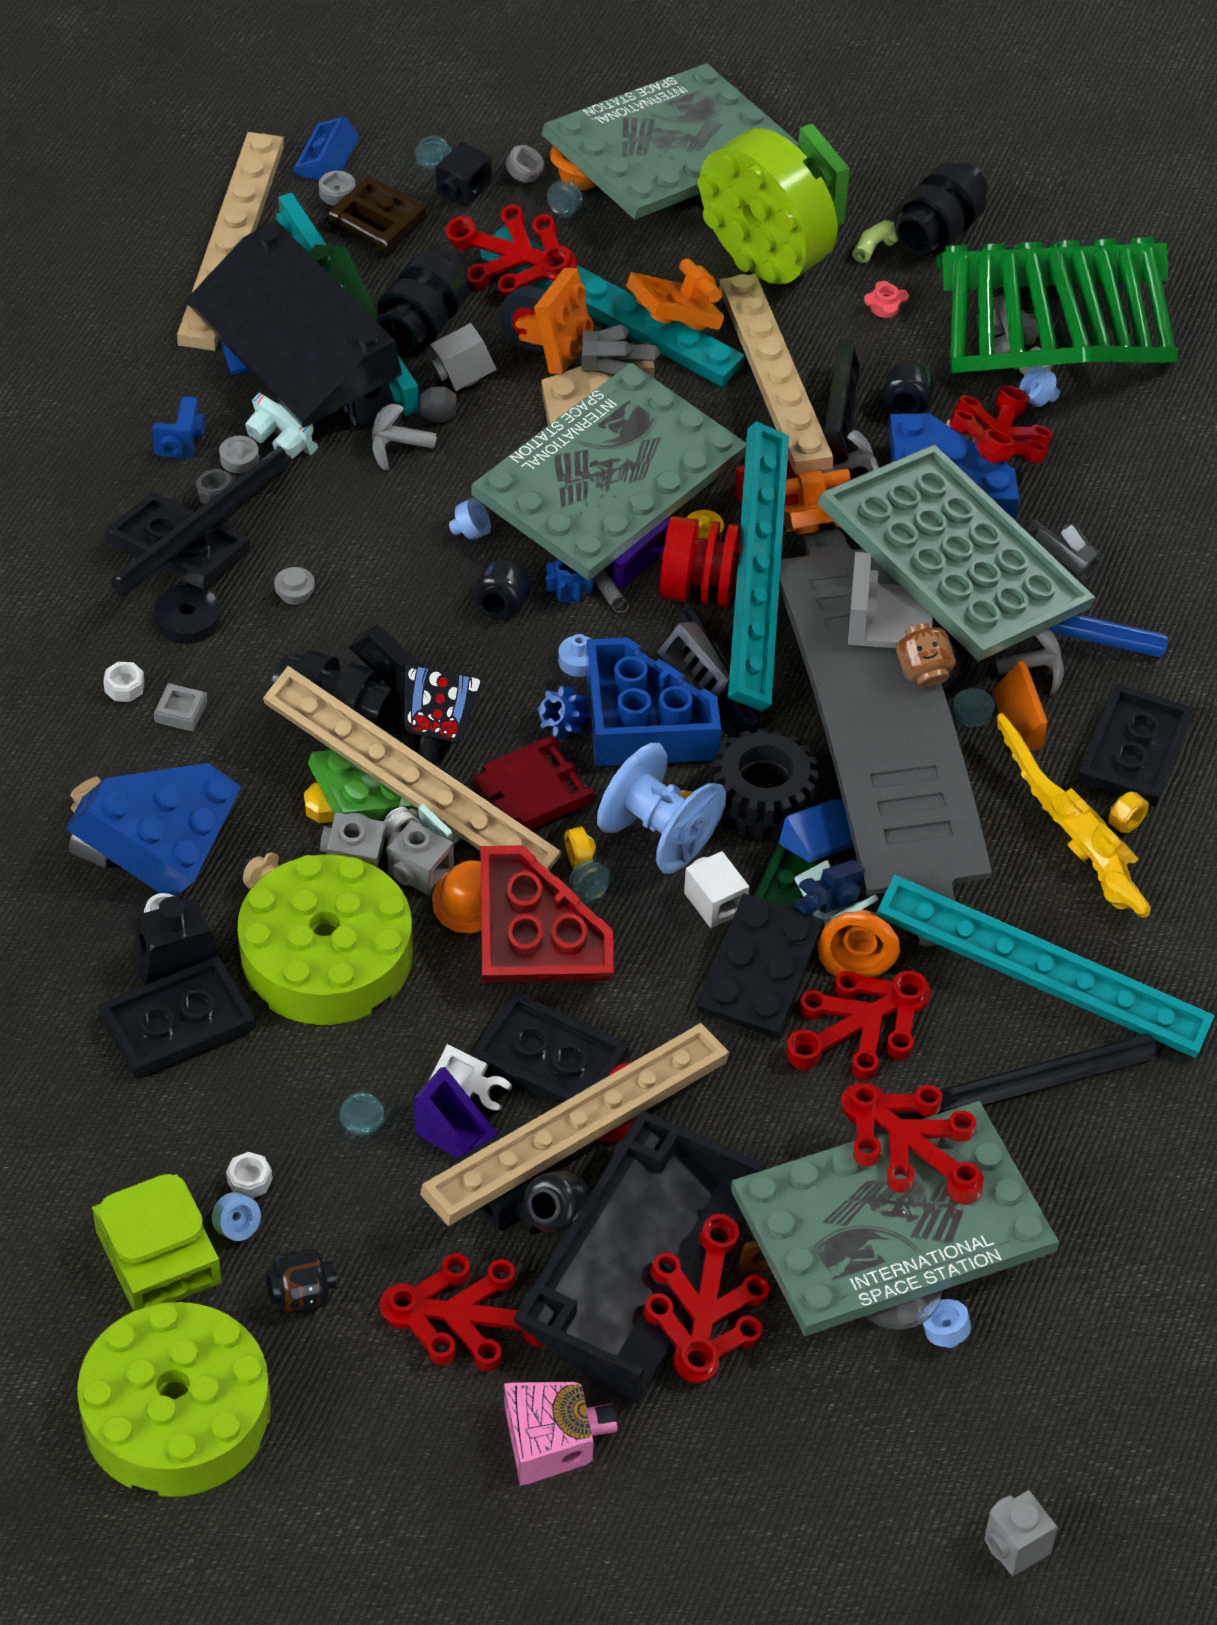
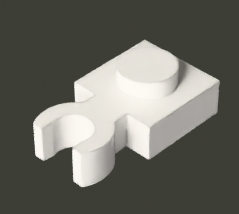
[429,1044,512,1111]

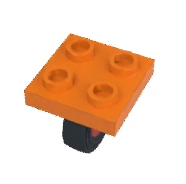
[499,268,593,374]

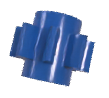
[546,558,593,603]
[537,686,590,738]

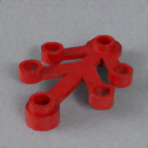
[446,205,577,298]
[949,386,1053,464]
[786,970,931,1080]
[841,1083,984,1204]
[643,1214,770,1383]
[380,1253,545,1371]

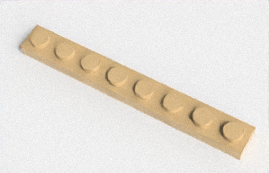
[177,132,284,351]
[720,274,833,474]
[263,666,561,871]
[420,1023,729,1226]

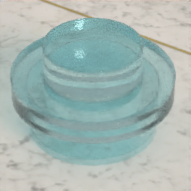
[415,136,451,169]
[547,181,582,218]
[953,688,995,727]
[569,861,610,903]
[340,1092,384,1136]

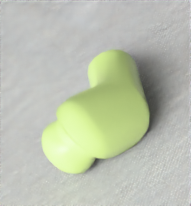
[852,220,898,263]

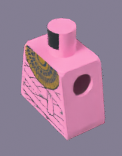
[504,1382,617,1485]

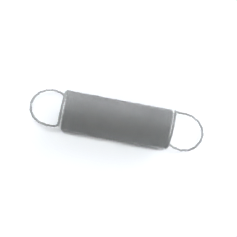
[593,569,628,613]

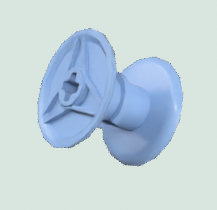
[597,743,726,874]

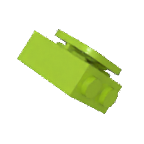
[92,1174,222,1311]

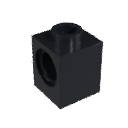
[436,141,492,208]

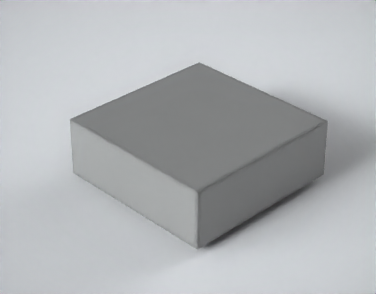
[154,683,208,732]

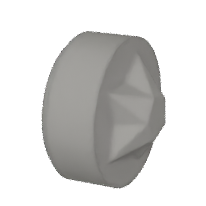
[505,145,544,183]
[319,171,356,205]
[219,436,259,474]

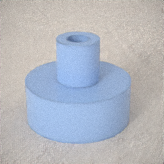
[1019,366,1060,407]
[449,498,491,541]
[558,634,591,677]
[212,1192,261,1241]
[922,1299,971,1348]

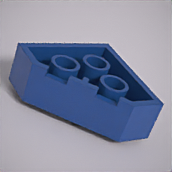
[887,414,1019,521]
[586,638,721,766]
[66,763,241,896]

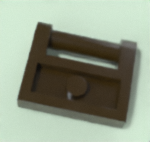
[327,176,427,256]

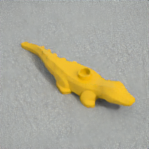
[997,712,1151,918]

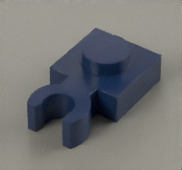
[793,860,865,915]

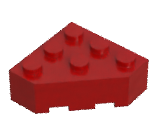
[480,845,614,983]

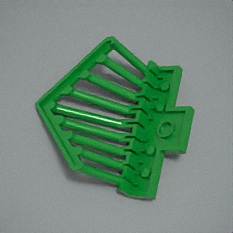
[935,237,1178,374]

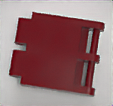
[474,736,596,830]

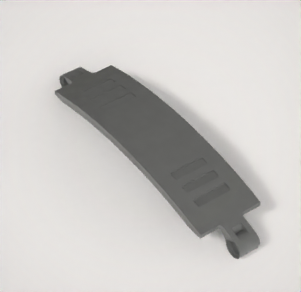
[779,528,992,948]

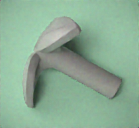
[372,404,436,470]
[823,430,879,473]
[996,629,1064,696]

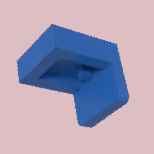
[152,397,205,458]

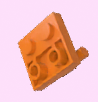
[626,259,725,331]
[783,468,850,534]

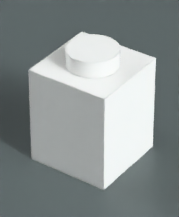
[684,851,749,929]

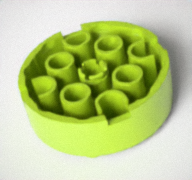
[697,128,838,284]
[238,855,413,1025]
[77,1302,271,1497]

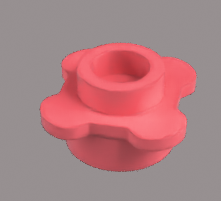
[864,281,909,318]

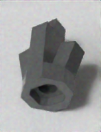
[582,324,660,376]
[1025,520,1102,584]

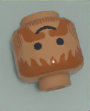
[896,623,956,688]

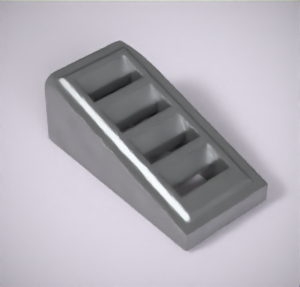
[657,622,730,699]

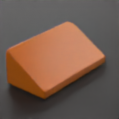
[992,661,1048,751]

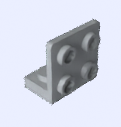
[848,552,933,648]

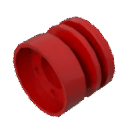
[660,516,740,608]

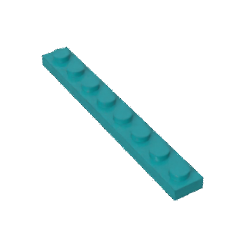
[276,192,419,417]
[481,226,745,387]
[728,421,789,711]
[876,874,1215,1058]

